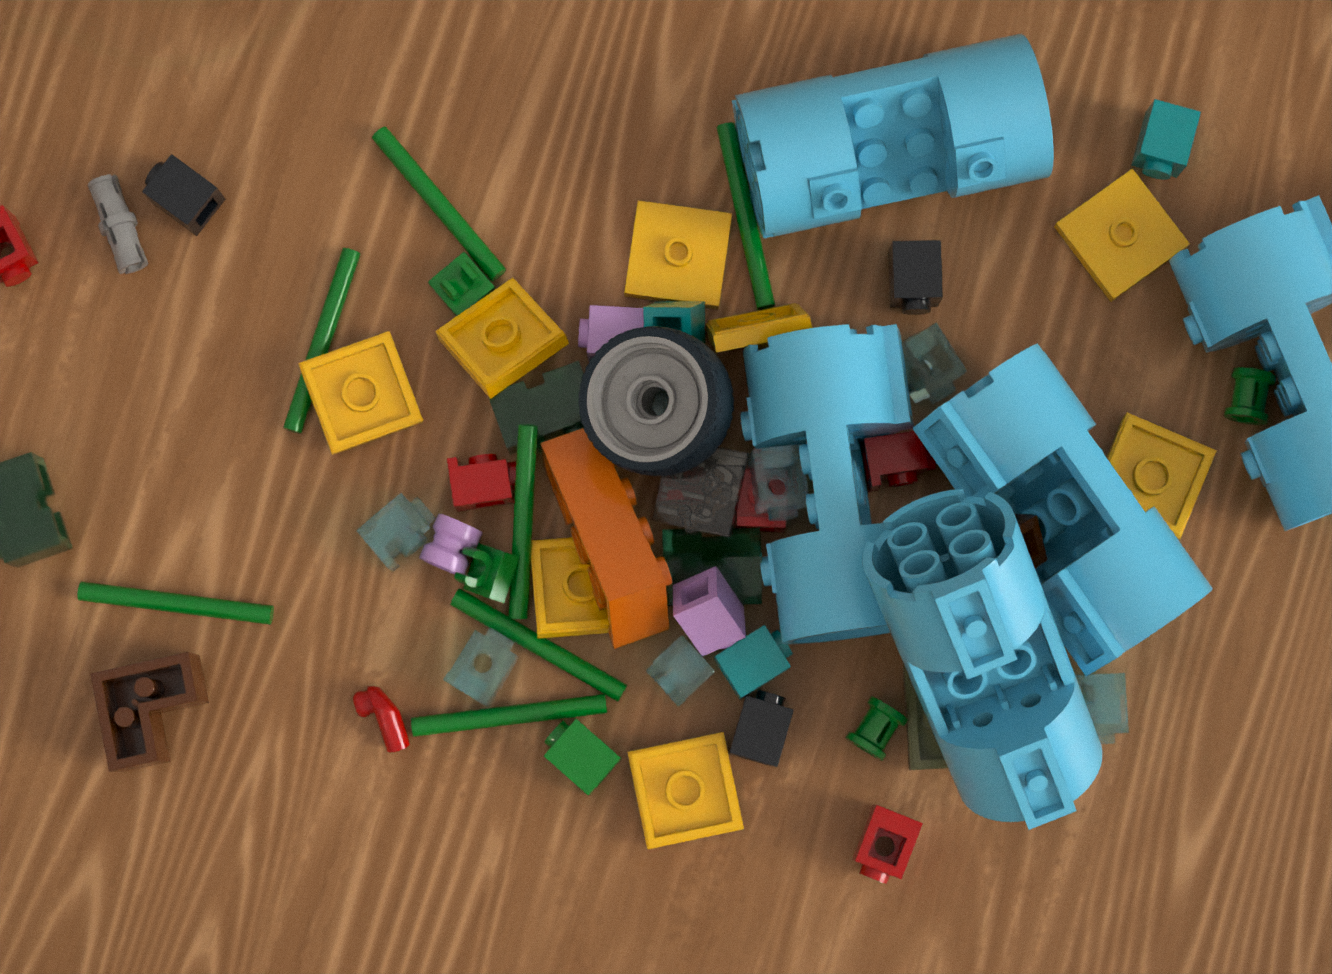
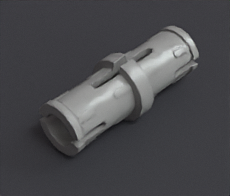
[87,174,149,274]

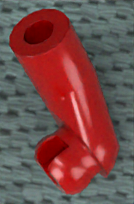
[353,686,410,753]

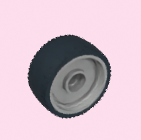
[578,326,734,476]

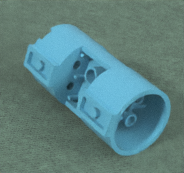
[732,34,1054,238]
[1169,195,1332,531]
[741,324,914,644]
[912,343,1213,676]
[862,489,1103,830]

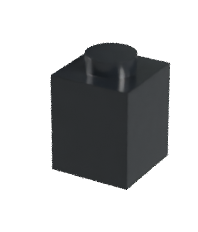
[142,154,226,236]
[888,240,943,315]
[729,690,794,768]

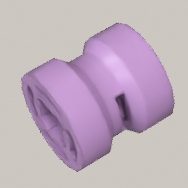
[419,513,483,575]

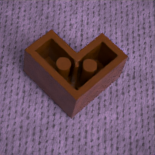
[90,652,209,772]

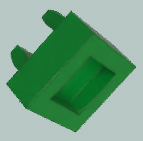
[428,252,496,316]
[454,543,519,603]

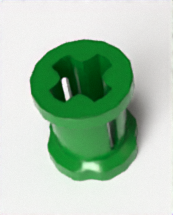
[1224,367,1276,425]
[845,696,908,761]

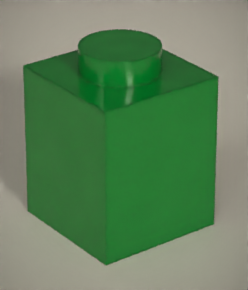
[544,719,622,796]

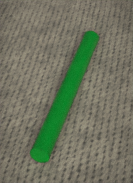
[716,122,775,310]
[372,126,506,281]
[283,247,361,434]
[508,424,538,619]
[77,581,274,625]
[450,588,627,702]
[411,694,607,737]

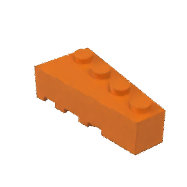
[540,428,672,649]

